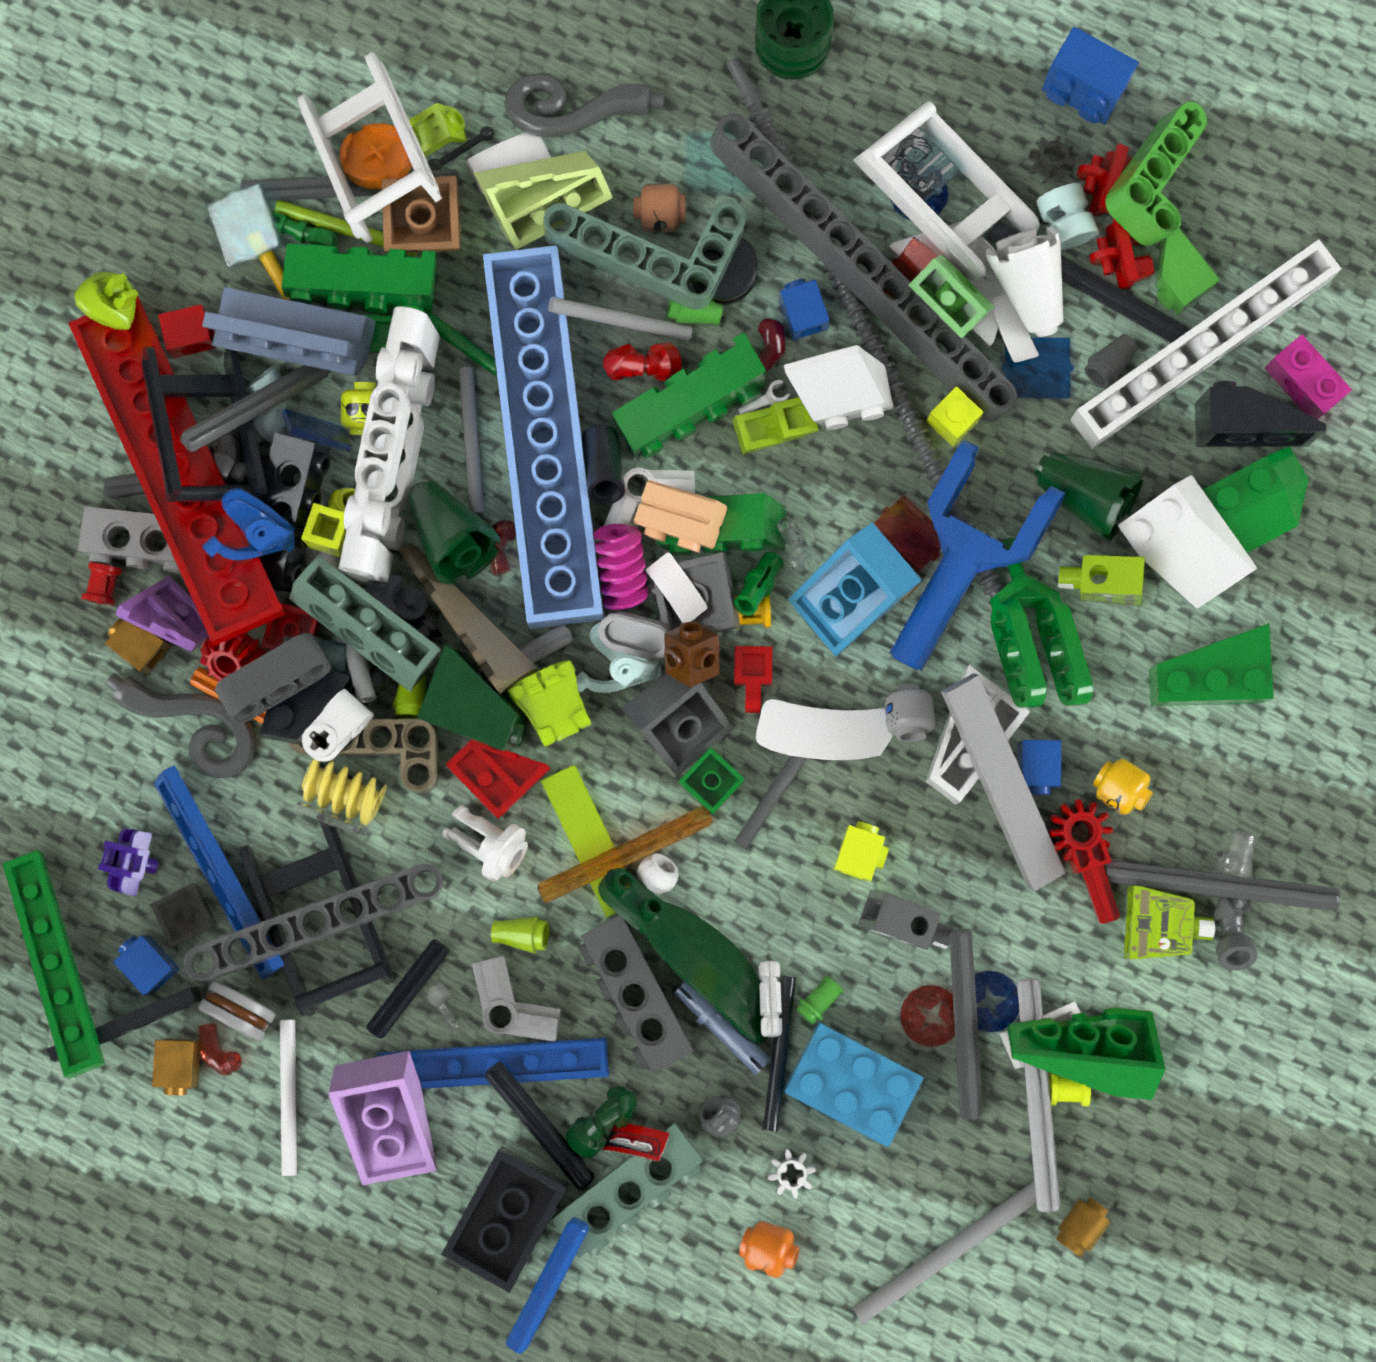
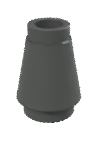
[1085,334,1138,388]

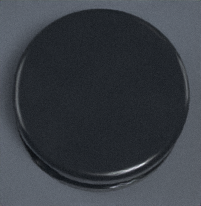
[690,237,758,306]

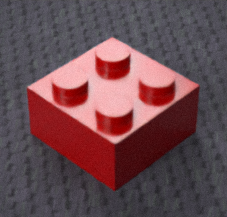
[261,603,321,651]

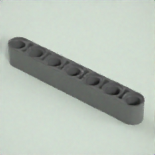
[183,864,443,982]

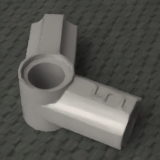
[472,956,561,1042]

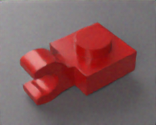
[734,646,773,713]

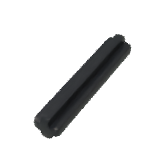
[366,939,449,1039]

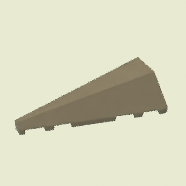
[398,543,539,694]

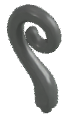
[504,73,665,137]
[105,673,256,778]

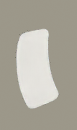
[756,699,893,760]

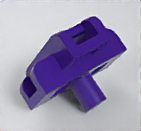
[98,828,158,896]

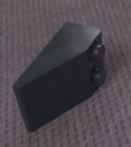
[1195,381,1326,447]

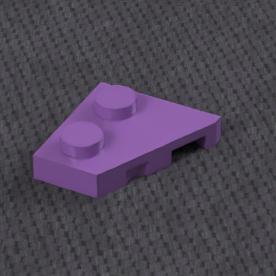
[115,576,209,652]

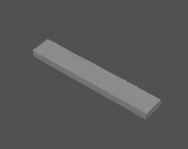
[941,673,1065,892]

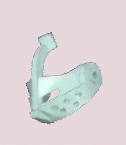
[576,622,662,693]

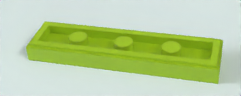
[541,764,626,918]

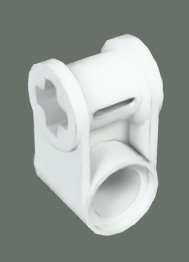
[302,689,374,762]

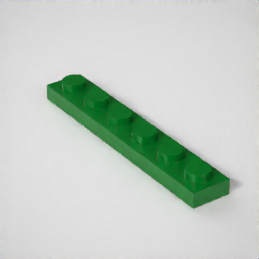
[2,850,106,1079]

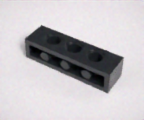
[259,432,331,592]

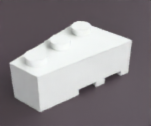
[925,665,1030,805]

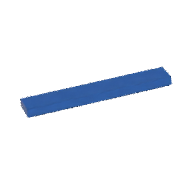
[154,765,284,980]
[377,1038,609,1089]

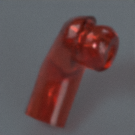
[489,520,516,576]
[198,1023,242,1076]

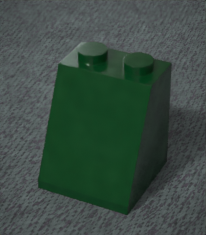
[417,646,528,752]

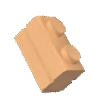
[634,480,727,553]

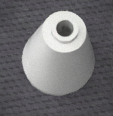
[986,227,1064,337]

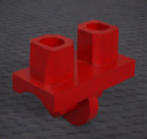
[1076,143,1132,217]
[1089,218,1155,290]

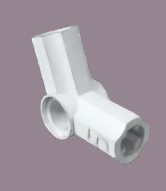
[603,468,695,528]

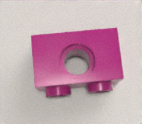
[1264,334,1352,420]

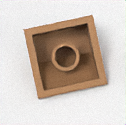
[382,176,462,254]

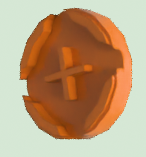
[339,123,412,189]

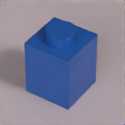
[779,279,830,341]
[1018,740,1061,796]
[113,935,180,996]

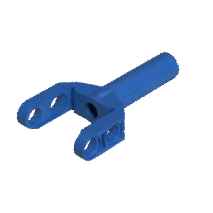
[889,440,1065,671]

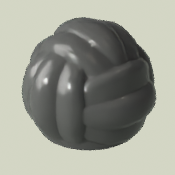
[700,1096,741,1137]

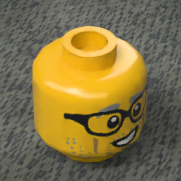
[1093,759,1153,815]

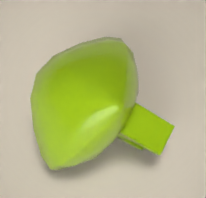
[74,272,139,330]

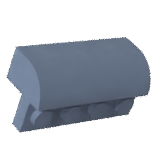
[202,287,376,376]

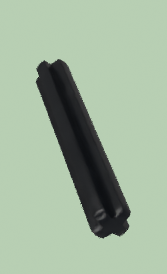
[485,1062,594,1190]

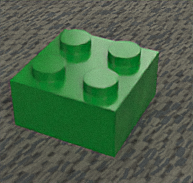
[678,747,745,815]

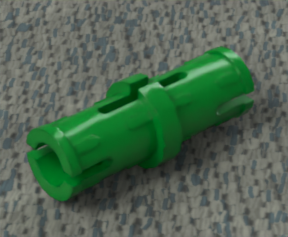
[734,552,784,616]

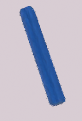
[506,1217,589,1354]

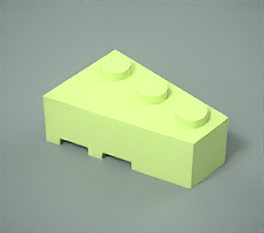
[474,151,613,250]

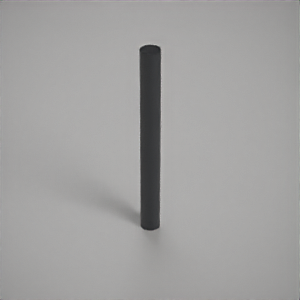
[763,976,796,1131]

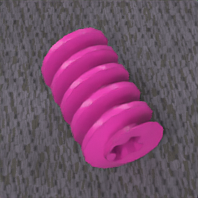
[593,523,649,610]

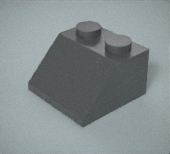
[622,672,734,776]

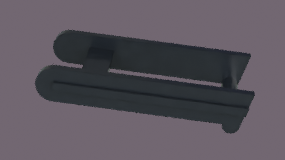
[141,347,267,502]
[240,813,395,1017]

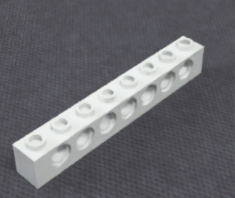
[1070,240,1341,449]

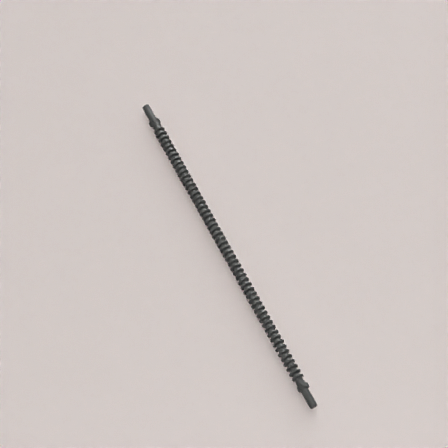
[726,58,1048,682]

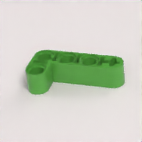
[1105,101,1207,246]

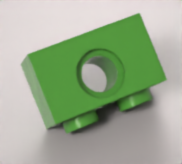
[909,254,995,339]

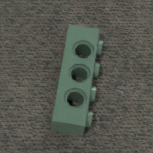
[289,555,441,692]
[551,1121,703,1258]

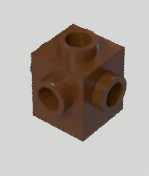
[664,620,720,688]

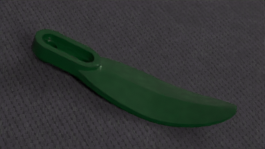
[598,868,768,1043]

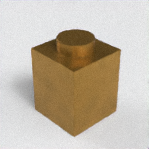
[105,618,171,675]
[152,1039,201,1095]

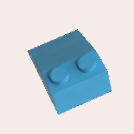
[788,522,922,657]

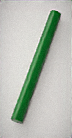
[428,313,497,377]

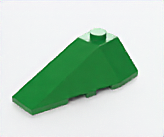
[1007,1008,1166,1100]

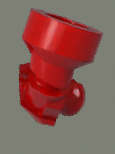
[603,342,682,381]

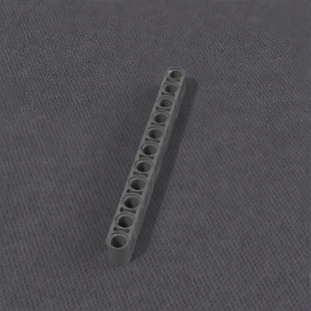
[710,113,1017,422]

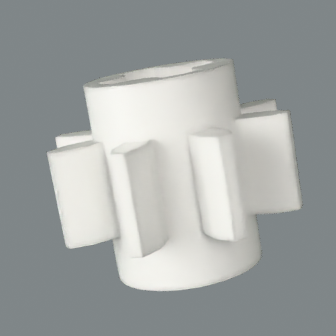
[767,1148,816,1198]

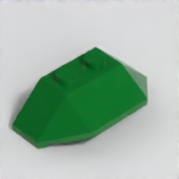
[1203,446,1308,553]

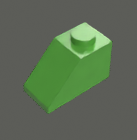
[1155,228,1220,315]

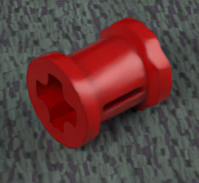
[81,562,122,606]

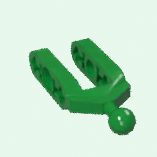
[990,538,1093,708]

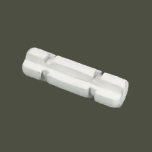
[759,961,783,1037]

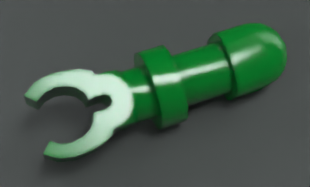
[267,212,339,247]

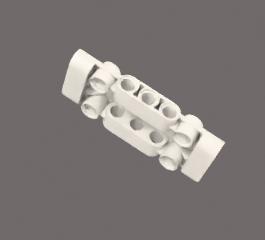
[339,307,440,587]

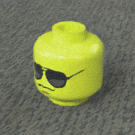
[341,382,376,435]

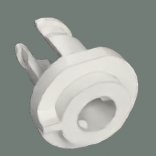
[442,805,528,882]

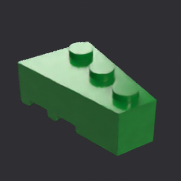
[1149,623,1274,706]

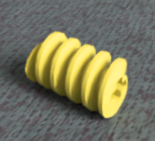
[302,759,387,826]

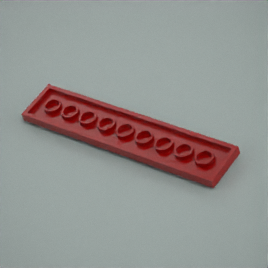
[68,296,285,646]

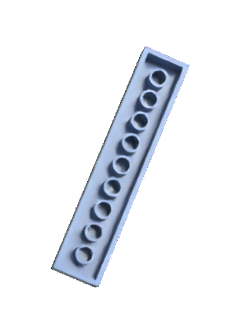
[483,245,604,629]

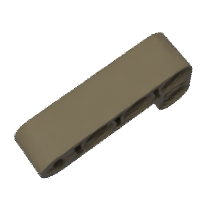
[288,719,439,794]

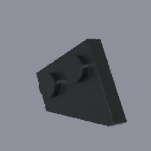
[260,671,352,745]

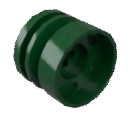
[755,0,834,80]

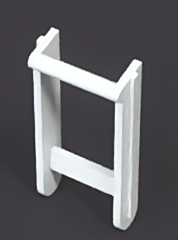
[297,52,442,244]
[853,101,1040,282]

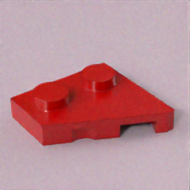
[445,739,551,820]

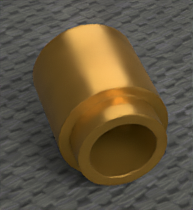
[1055,1197,1111,1258]

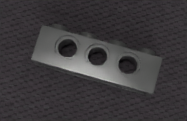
[578,915,694,1074]

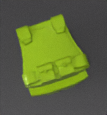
[507,660,592,747]

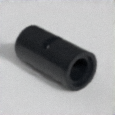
[582,425,625,505]

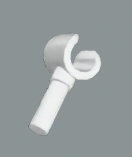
[738,380,790,414]

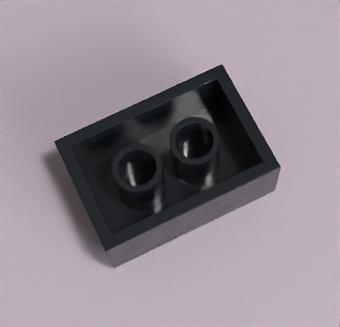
[441,1146,569,1293]

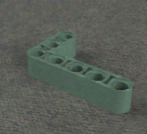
[543,200,746,310]

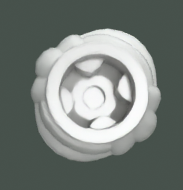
[637,854,678,894]

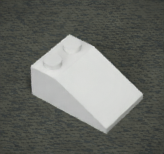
[784,345,894,430]
[1118,475,1257,609]

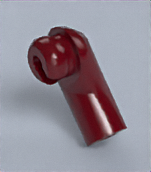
[758,318,786,374]

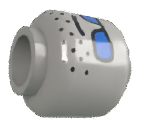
[885,683,935,742]

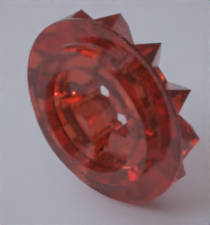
[900,985,955,1047]

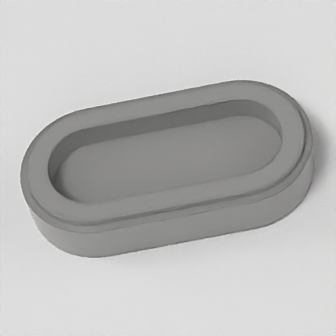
[598,611,671,660]

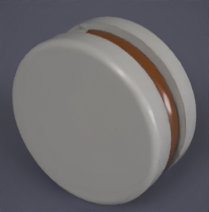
[198,981,276,1042]

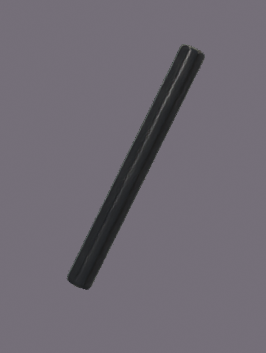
[988,220,1187,343]

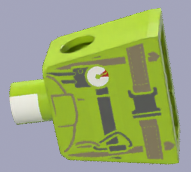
[1058,555,1145,606]
[1123,886,1215,959]

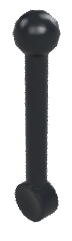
[427,126,494,170]

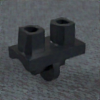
[366,574,428,621]

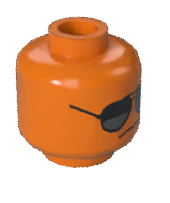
[739,1221,800,1278]

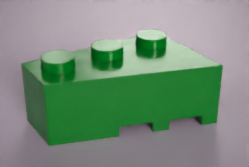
[656,493,785,556]

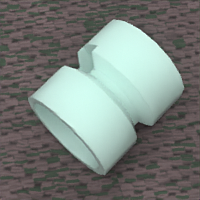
[1036,183,1099,251]

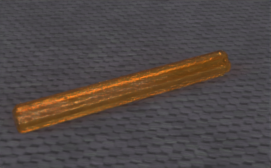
[537,806,713,903]

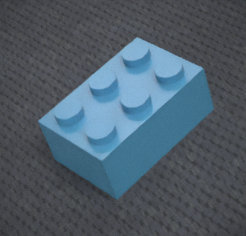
[783,1022,924,1148]

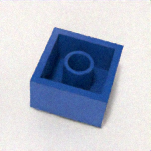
[1041,26,1139,125]

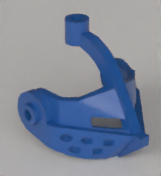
[202,488,295,560]

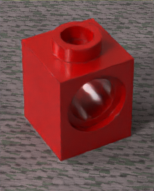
[158,304,217,359]

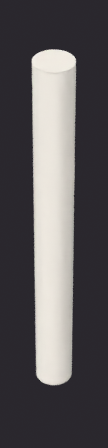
[280,1020,297,1176]

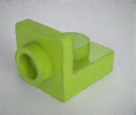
[409,103,467,157]

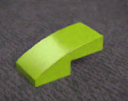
[732,397,819,455]

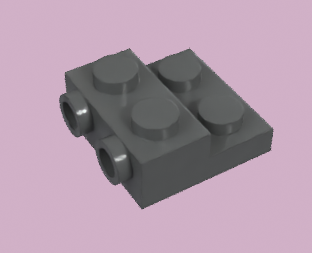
[649,552,740,633]

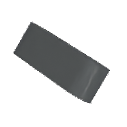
[215,633,331,724]

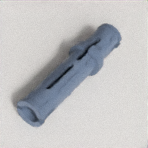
[673,981,771,1076]

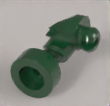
[566,1085,637,1158]

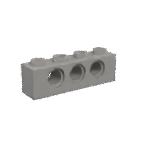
[78,506,180,573]

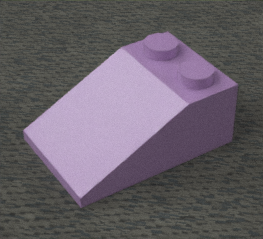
[328,1051,437,1185]

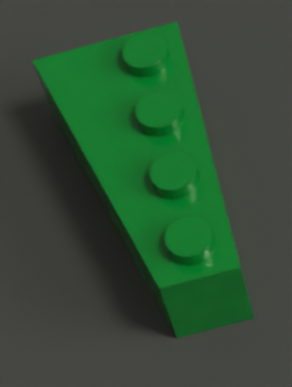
[281,243,437,314]
[612,332,766,459]

